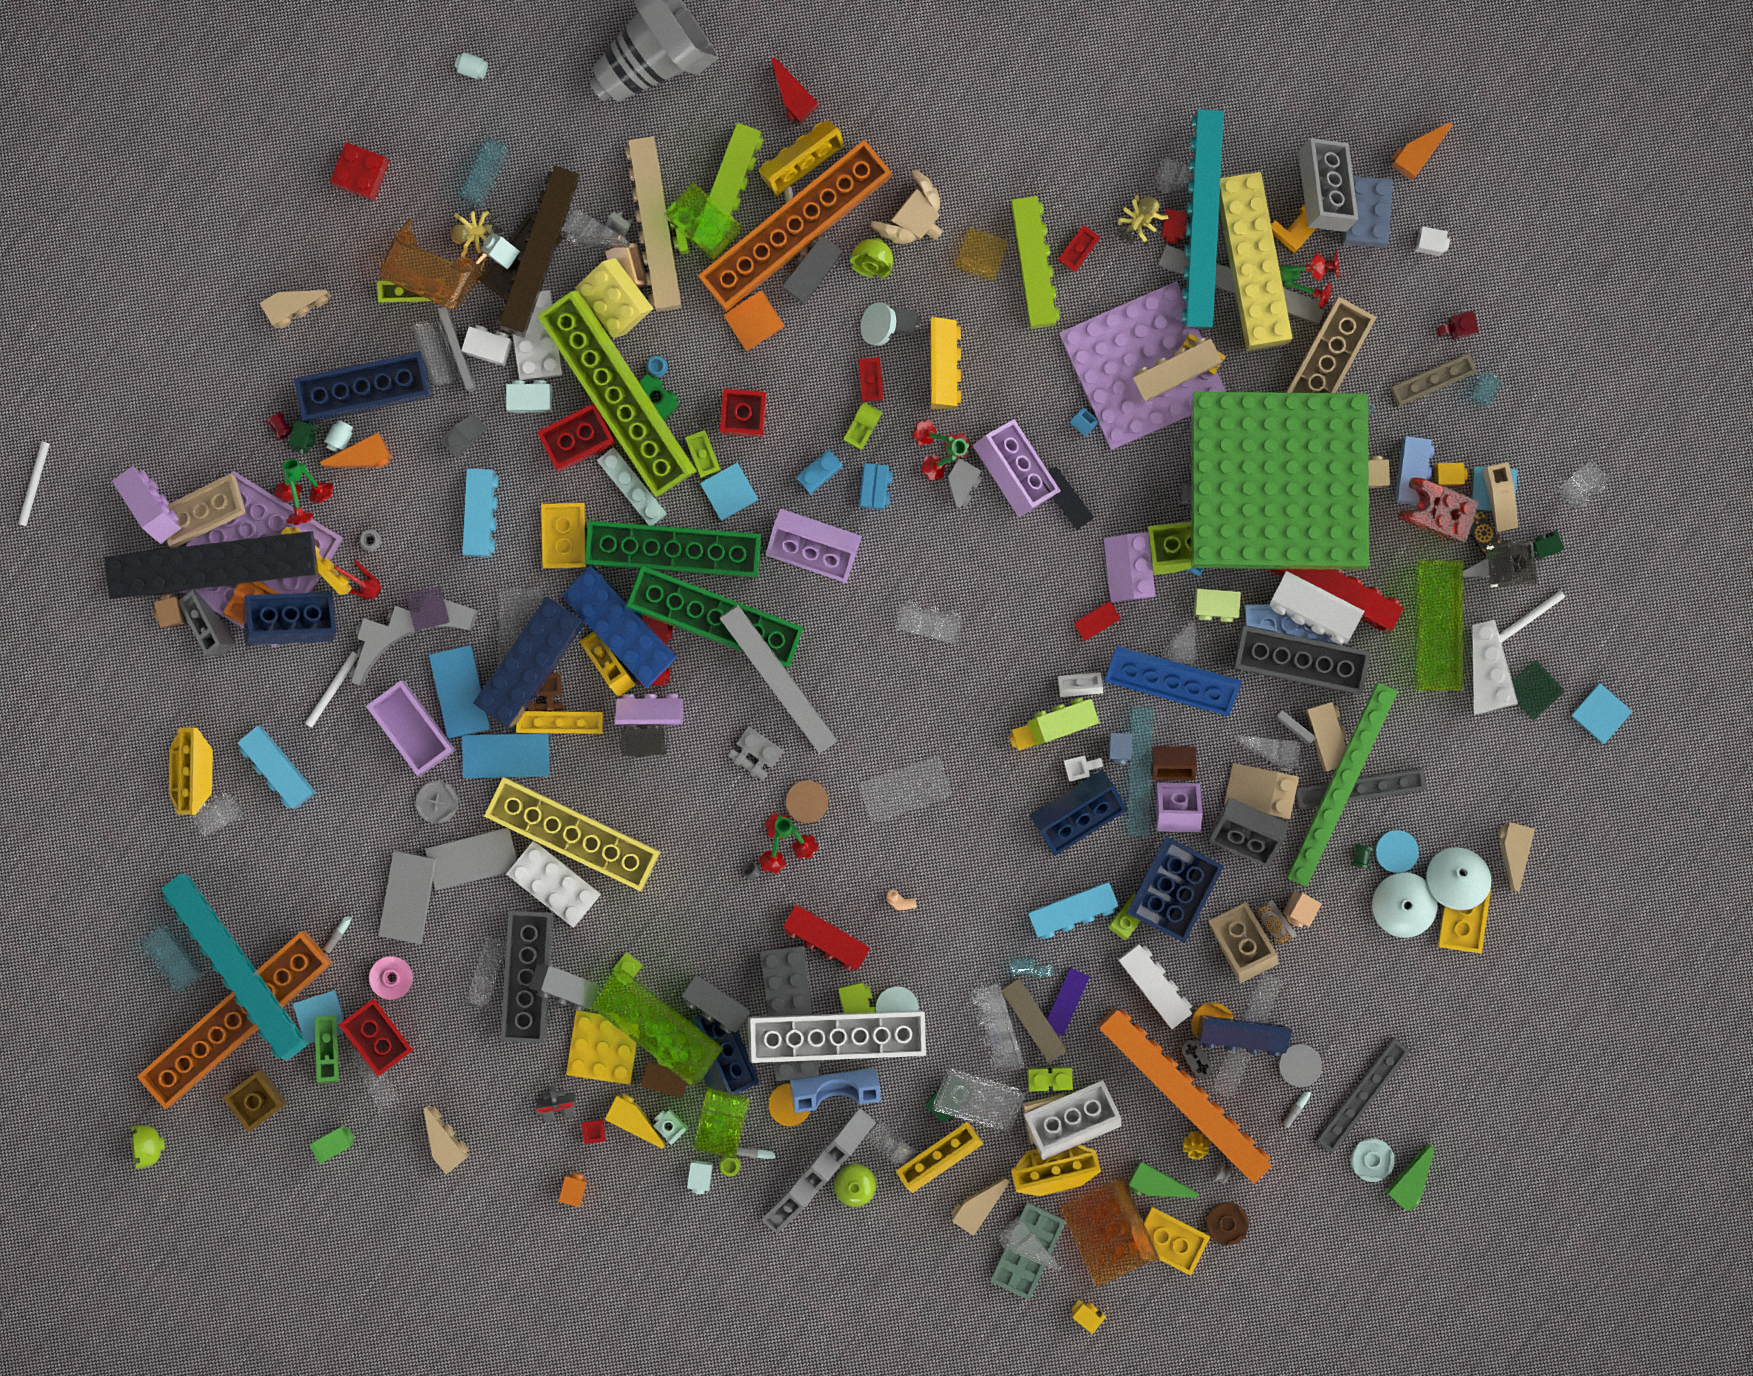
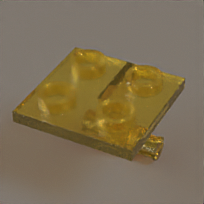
[954,227,1009,282]

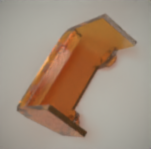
[379,219,487,308]

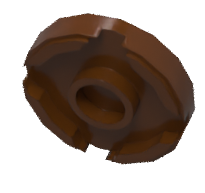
[1205,1201,1249,1246]

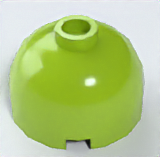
[849,238,894,279]
[130,1125,165,1169]
[834,1163,876,1207]

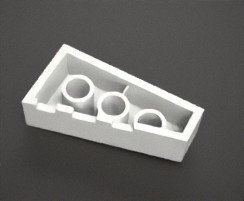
[1472,620,1518,715]

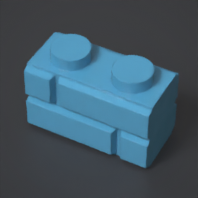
[796,449,843,495]
[859,463,893,510]

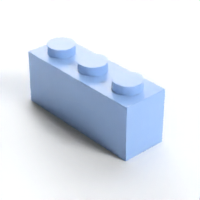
[1394,436,1434,506]

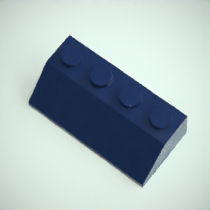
[244,592,336,645]
[1030,769,1127,856]
[680,1013,760,1103]
[1197,1015,1292,1056]

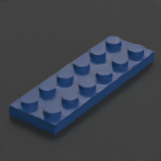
[561,565,678,688]
[1105,646,1241,716]

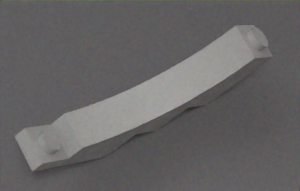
[761,1108,876,1234]

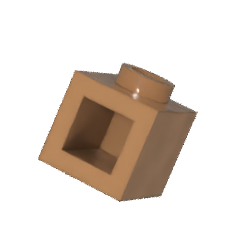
[153,594,186,628]

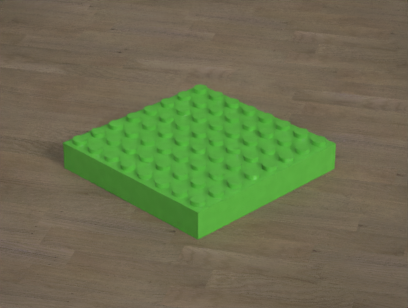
[1191,392,1369,570]

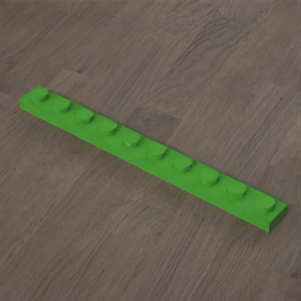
[1286,682,1398,887]

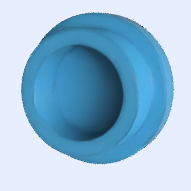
[646,356,668,377]

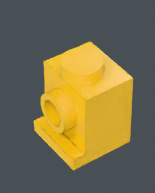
[1071,1300,1106,1334]

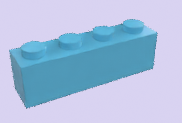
[463,469,499,557]
[237,726,316,809]
[1028,882,1118,940]

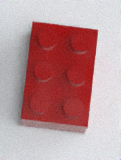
[537,403,616,473]
[338,999,413,1078]

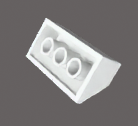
[1269,571,1364,646]
[1024,1080,1122,1160]

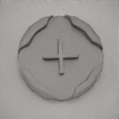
[415,781,459,823]
[1278,1043,1322,1087]

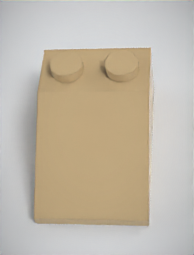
[1224,763,1299,819]
[1208,902,1278,983]

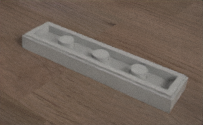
[438,307,477,392]

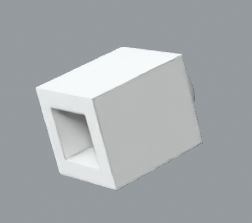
[1415,227,1450,256]

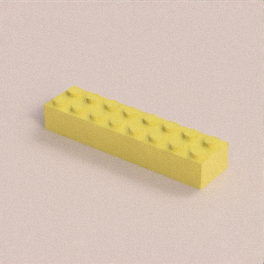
[1219,172,1293,351]
[484,777,661,891]

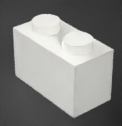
[461,325,512,366]

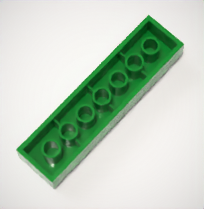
[585,521,762,579]
[625,566,804,669]

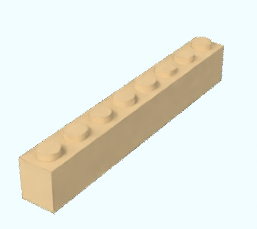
[626,136,682,312]

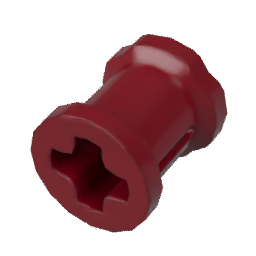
[265,413,292,441]

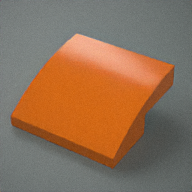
[723,291,785,351]
[223,582,280,626]

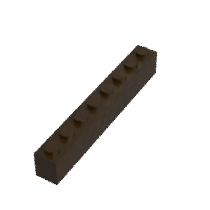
[497,165,579,338]

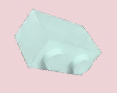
[506,380,552,413]

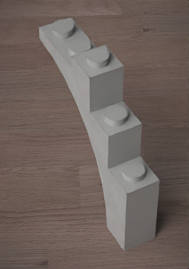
[350,594,478,686]

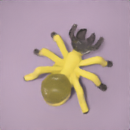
[1115,195,1170,247]
[450,207,503,259]

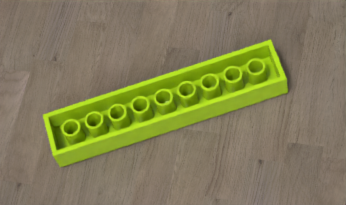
[537,291,697,497]

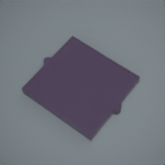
[406,586,450,632]

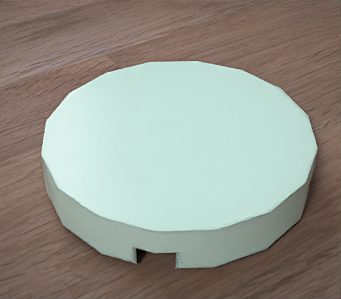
[860,302,896,346]
[876,986,919,1012]
[1351,1138,1395,1182]

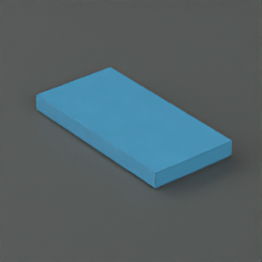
[429,645,491,739]
[462,733,550,778]

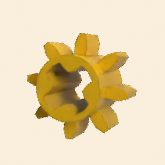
[1183,1132,1209,1159]

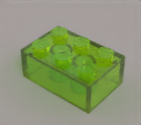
[664,182,742,262]
[693,1088,750,1159]

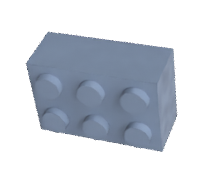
[1342,176,1393,248]

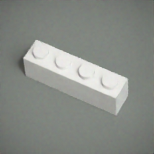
[1117,944,1192,1029]

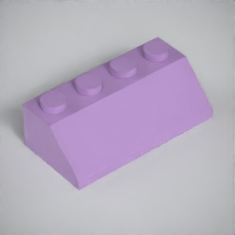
[972,419,1060,517]
[765,509,862,583]

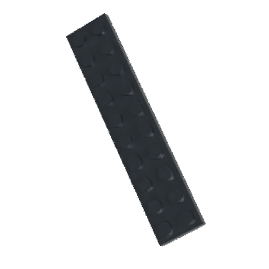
[105,531,318,599]

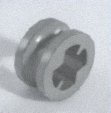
[1214,1163,1232,1185]

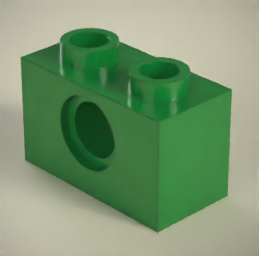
[639,374,680,422]

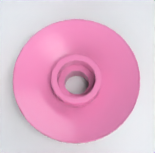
[369,956,413,1000]

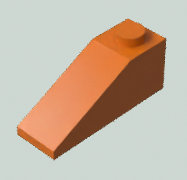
[1391,122,1453,180]
[320,433,392,469]

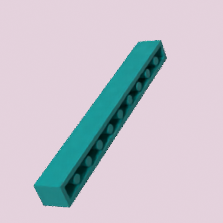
[1181,109,1224,329]
[161,873,308,1060]

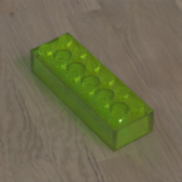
[1415,561,1463,692]
[591,970,723,1085]

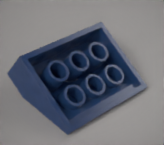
[1127,836,1224,943]

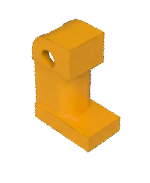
[1271,204,1316,254]

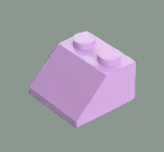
[1156,783,1203,832]

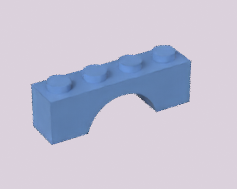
[790,1068,881,1113]

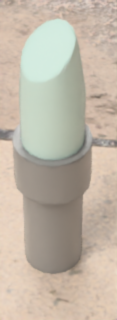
[323,916,352,953]
[1282,1092,1311,1128]
[734,1147,776,1159]

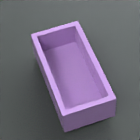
[366,681,456,776]

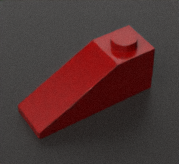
[771,57,819,125]

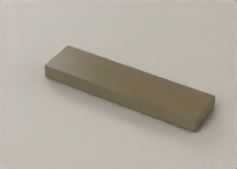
[1390,353,1478,407]
[1001,978,1068,1063]

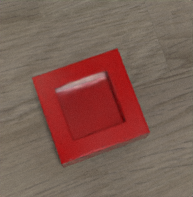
[581,1119,606,1144]

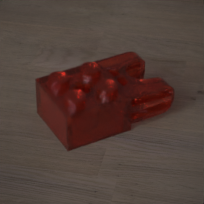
[1398,477,1479,542]

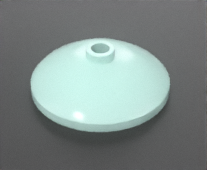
[1426,847,1491,910]
[1372,873,1437,938]

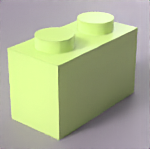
[1194,589,1241,623]

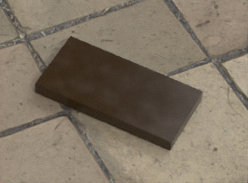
[478,212,564,299]

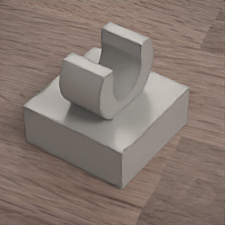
[604,211,632,241]

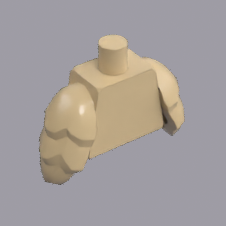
[871,169,943,244]

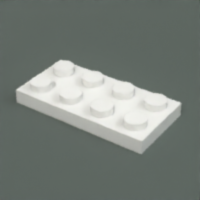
[513,290,562,381]
[506,840,601,928]

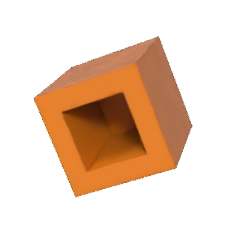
[558,1172,588,1207]

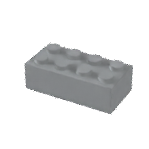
[1299,138,1358,232]

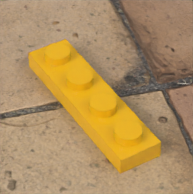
[281,527,352,595]
[516,711,604,734]

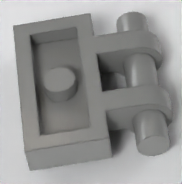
[728,726,784,780]

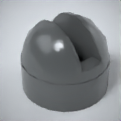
[742,861,761,880]

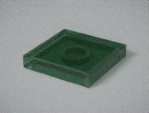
[1512,660,1565,721]

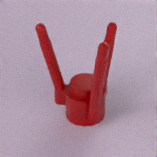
[334,560,382,601]

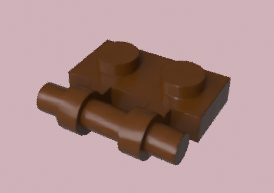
[526,673,563,712]

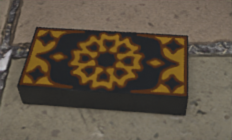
[1462,510,1504,558]

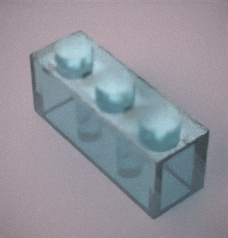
[459,137,509,209]
[140,925,204,993]

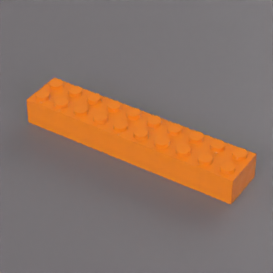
[698,140,892,313]
[137,931,333,1109]
[1096,1007,1273,1184]

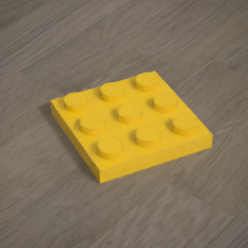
[566,1010,641,1085]

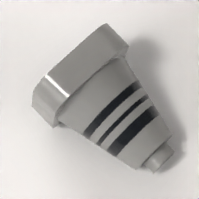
[589,0,718,102]

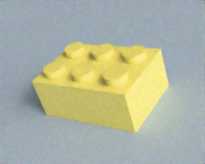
[575,258,653,339]

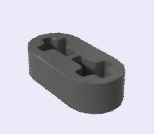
[1181,1039,1212,1078]

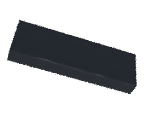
[1040,466,1094,530]

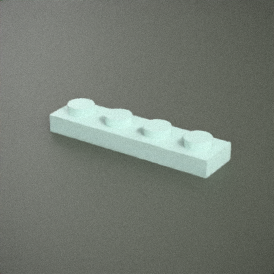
[597,447,668,526]

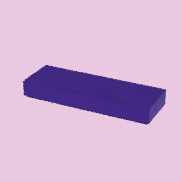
[1047,968,1090,1036]

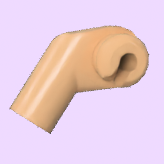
[886,890,917,911]

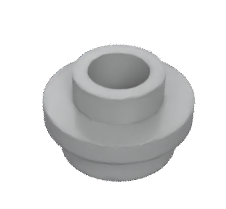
[359,529,381,551]

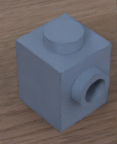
[1108,733,1132,764]

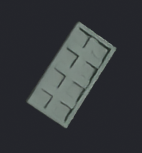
[990,1202,1066,1300]

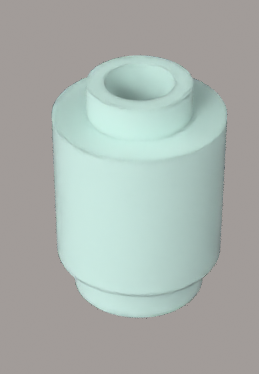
[455,52,488,79]
[324,420,353,453]

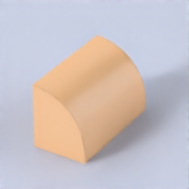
[605,243,647,288]

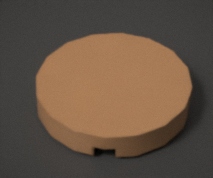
[786,780,828,823]

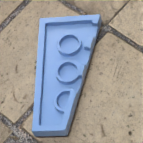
[1244,604,1334,644]

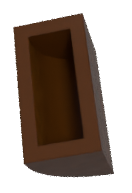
[1152,746,1197,780]
[641,1062,690,1098]

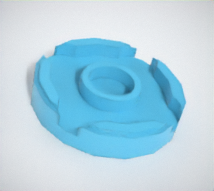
[1375,830,1419,873]

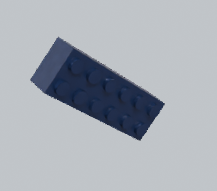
[293,352,433,423]
[473,596,585,730]

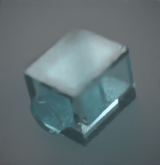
[1468,372,1502,408]

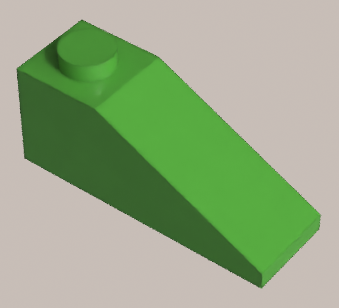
[314,1016,339,1085]
[309,1125,354,1164]
[1385,1143,1435,1212]
[1127,1160,1198,1198]

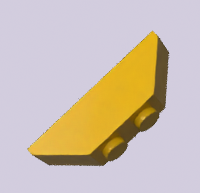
[169,728,213,815]
[1011,1144,1101,1196]

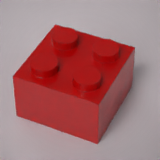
[330,142,390,202]
[720,389,767,438]

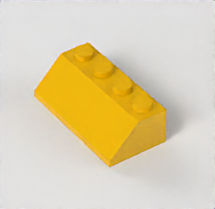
[759,119,845,197]
[930,317,961,409]

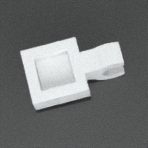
[1064,756,1103,782]

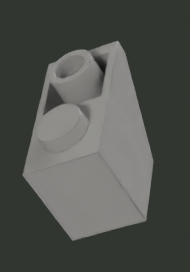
[948,458,982,510]

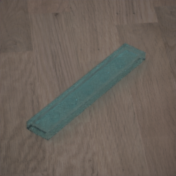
[1127,707,1154,837]

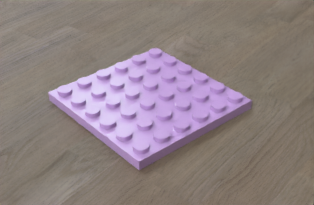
[1059,281,1226,450]
[183,471,344,648]

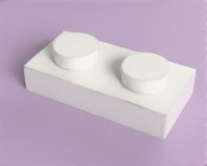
[1058,672,1103,697]

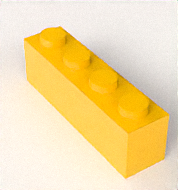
[896,1122,984,1193]

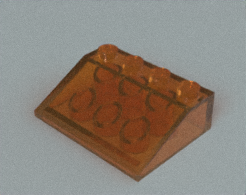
[1060,1178,1160,1287]

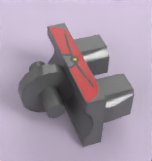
[536,1085,576,1122]

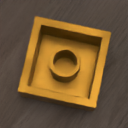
[222,1069,288,1132]

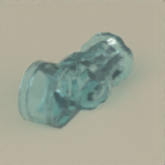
[1011,957,1054,977]

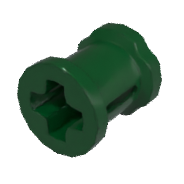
[1350,844,1374,869]

